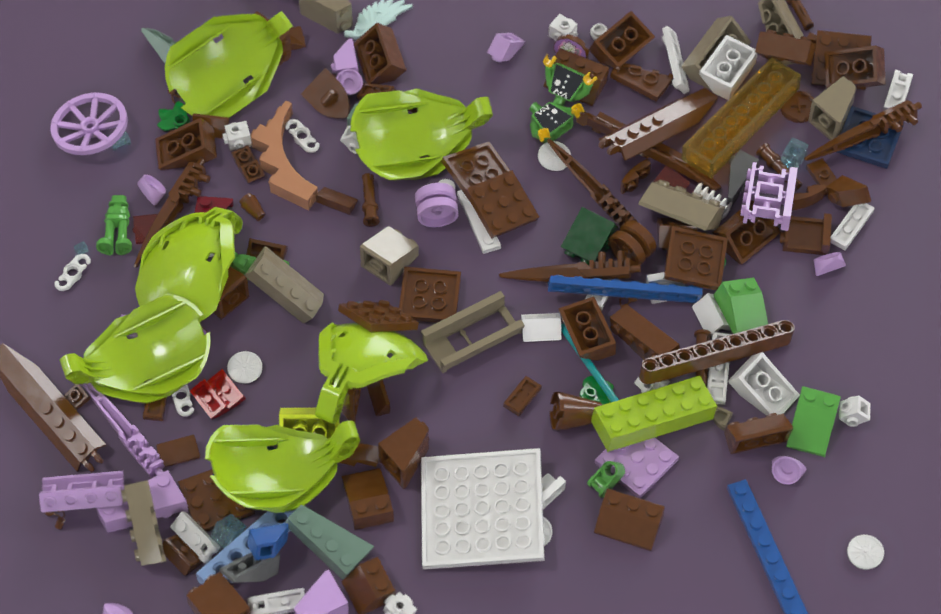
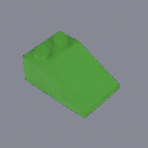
[713,277,768,334]
[786,386,841,457]

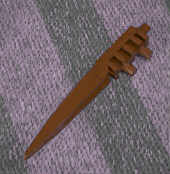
[804,100,922,161]
[547,139,637,227]
[134,159,211,268]
[499,250,641,282]

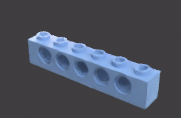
[196,510,295,584]

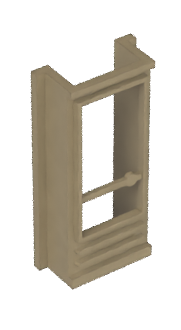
[421,291,525,374]

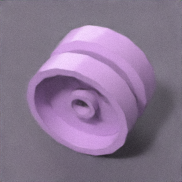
[415,183,458,228]

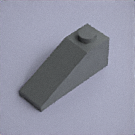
[727,150,759,207]
[220,553,280,583]

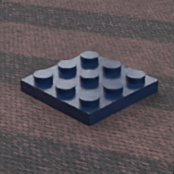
[836,106,904,169]

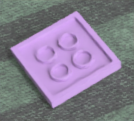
[595,438,679,499]

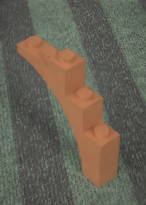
[250,101,318,211]

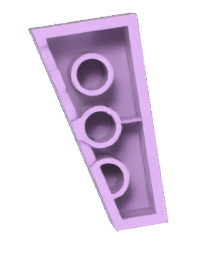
[96,470,188,533]

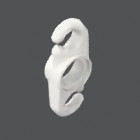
[285,119,320,153]
[54,254,91,291]
[172,384,194,417]

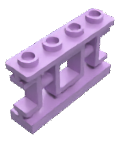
[740,162,798,231]
[39,471,125,512]

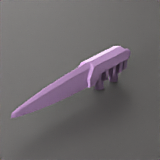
[82,383,164,477]

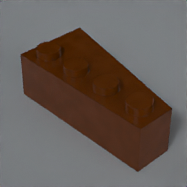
[610,304,680,380]

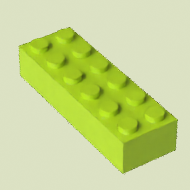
[591,376,717,452]

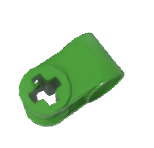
[587,461,625,498]

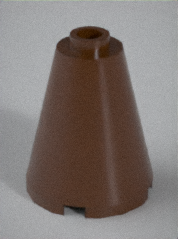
[549,392,602,431]

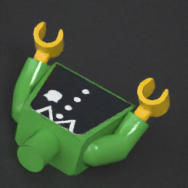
[543,54,597,106]
[529,102,585,143]

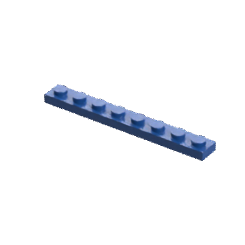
[548,275,703,303]
[727,479,808,614]

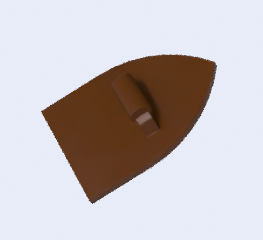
[301,68,350,119]

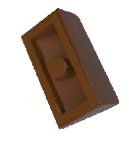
[192,113,230,139]
[316,187,358,215]
[246,238,288,260]
[367,379,390,416]
[156,435,200,467]
[162,534,203,576]

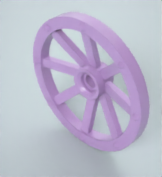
[51,93,128,155]

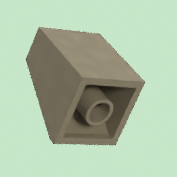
[299,0,353,34]
[808,76,857,140]
[360,226,419,286]

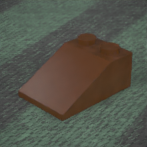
[825,45,886,88]
[155,118,217,170]
[342,468,394,530]

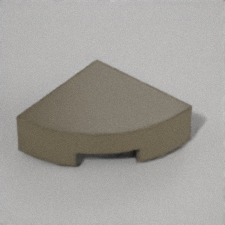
[713,406,733,431]

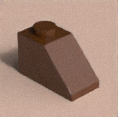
[826,175,871,207]

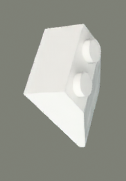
[728,352,800,416]

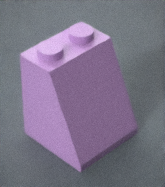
[294,570,349,614]

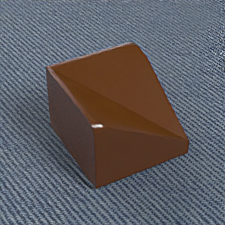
[287,26,306,51]

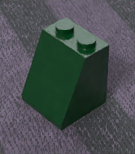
[561,207,619,265]

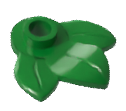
[157,101,190,131]
[579,376,614,405]

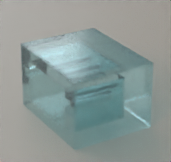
[74,241,89,255]

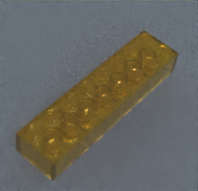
[682,57,801,178]

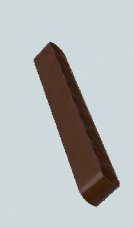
[639,320,795,384]

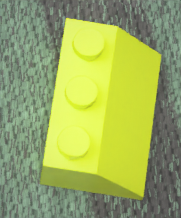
[279,408,340,439]

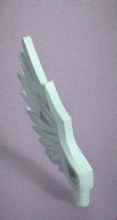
[344,0,412,40]

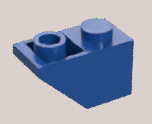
[248,523,289,561]

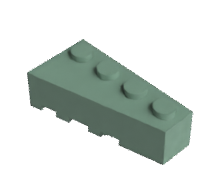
[285,504,374,580]

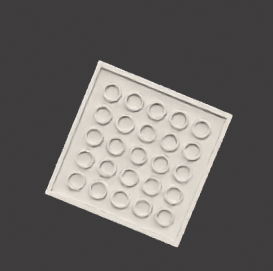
[421,448,545,569]

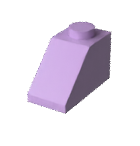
[487,33,526,63]
[331,38,358,77]

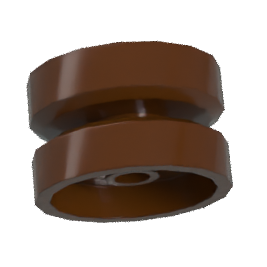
[608,220,657,265]

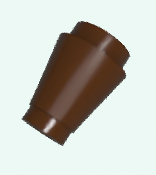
[239,193,266,221]

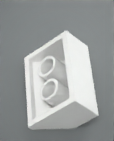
[699,35,757,100]

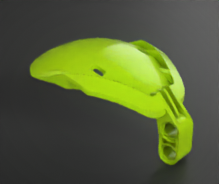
[165,11,293,118]
[350,88,493,180]
[135,207,243,322]
[60,294,211,403]
[315,323,428,424]
[205,421,360,513]

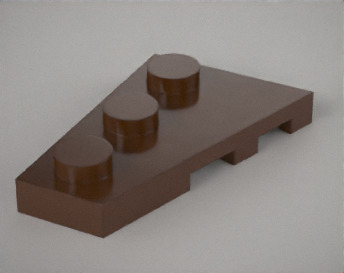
[610,63,674,102]

